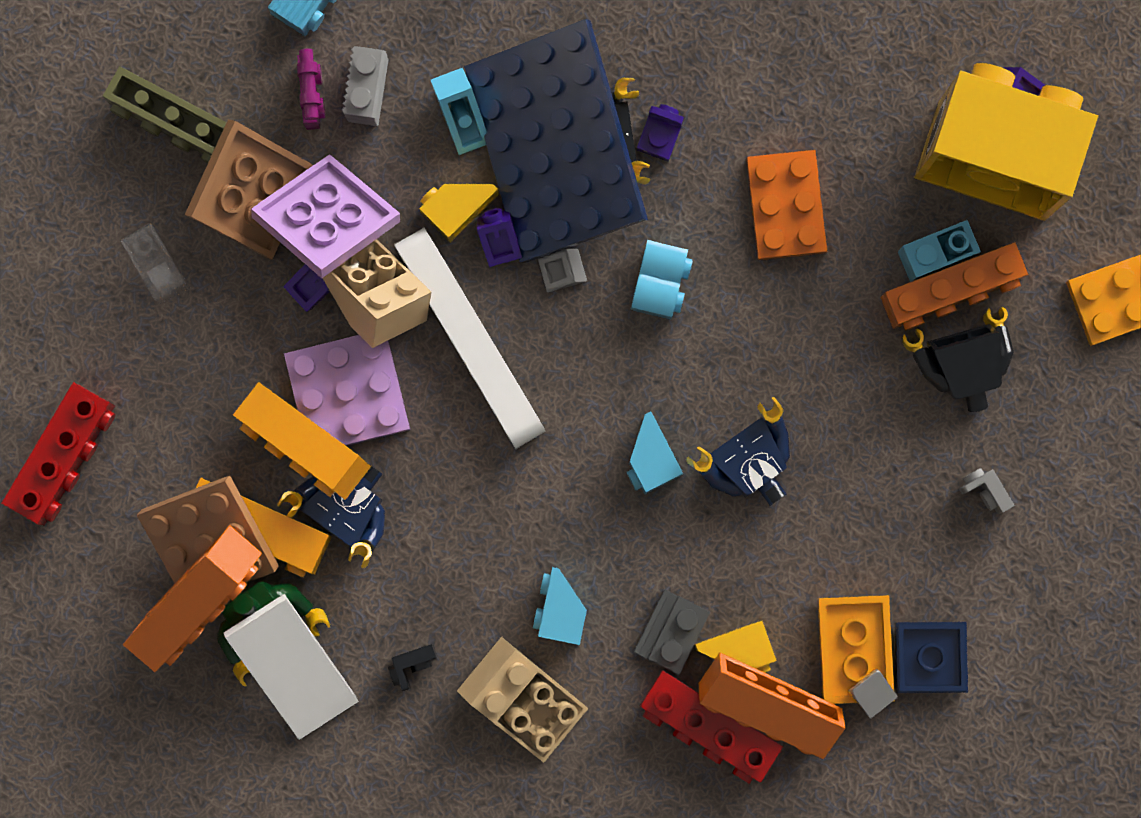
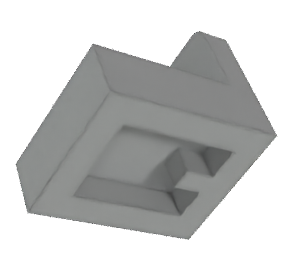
[958,468,1015,514]

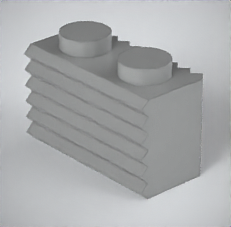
[342,46,388,126]

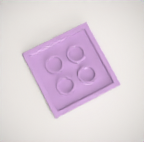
[251,154,400,278]
[284,335,410,446]

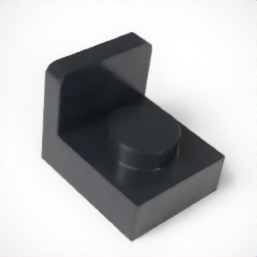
[388,644,438,691]

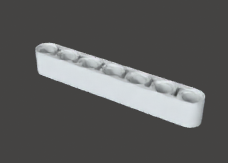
[394,227,546,449]

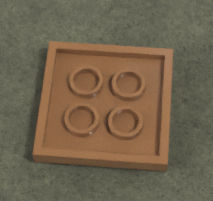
[185,119,313,259]
[137,475,279,583]

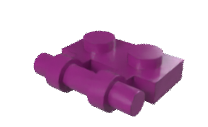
[297,49,326,130]

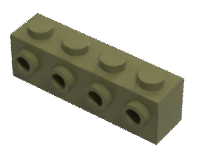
[103,66,227,163]

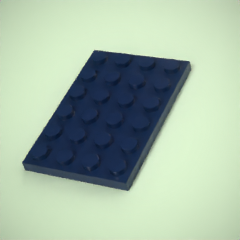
[464,19,648,263]

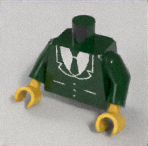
[217,581,330,687]

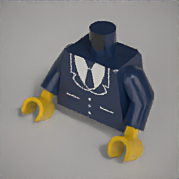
[686,397,790,506]
[277,464,385,568]

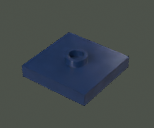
[895,622,968,693]

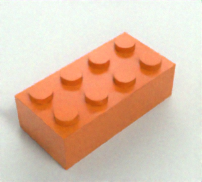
[123,525,262,672]

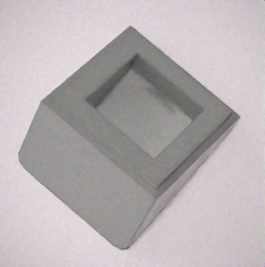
[538,249,587,292]
[848,669,898,719]

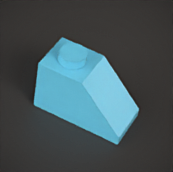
[430,68,487,155]
[626,411,683,494]

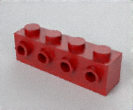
[1,382,115,526]
[639,670,783,784]

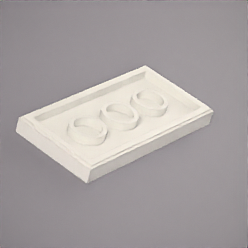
[223,594,359,740]

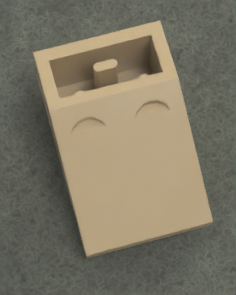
[323,239,432,348]
[457,637,588,763]

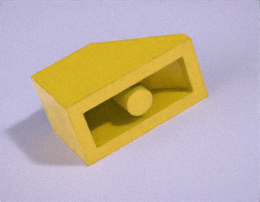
[419,184,499,243]
[694,621,777,673]

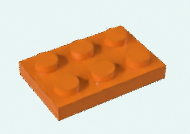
[746,150,827,260]

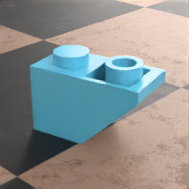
[898,220,981,282]
[533,567,587,645]

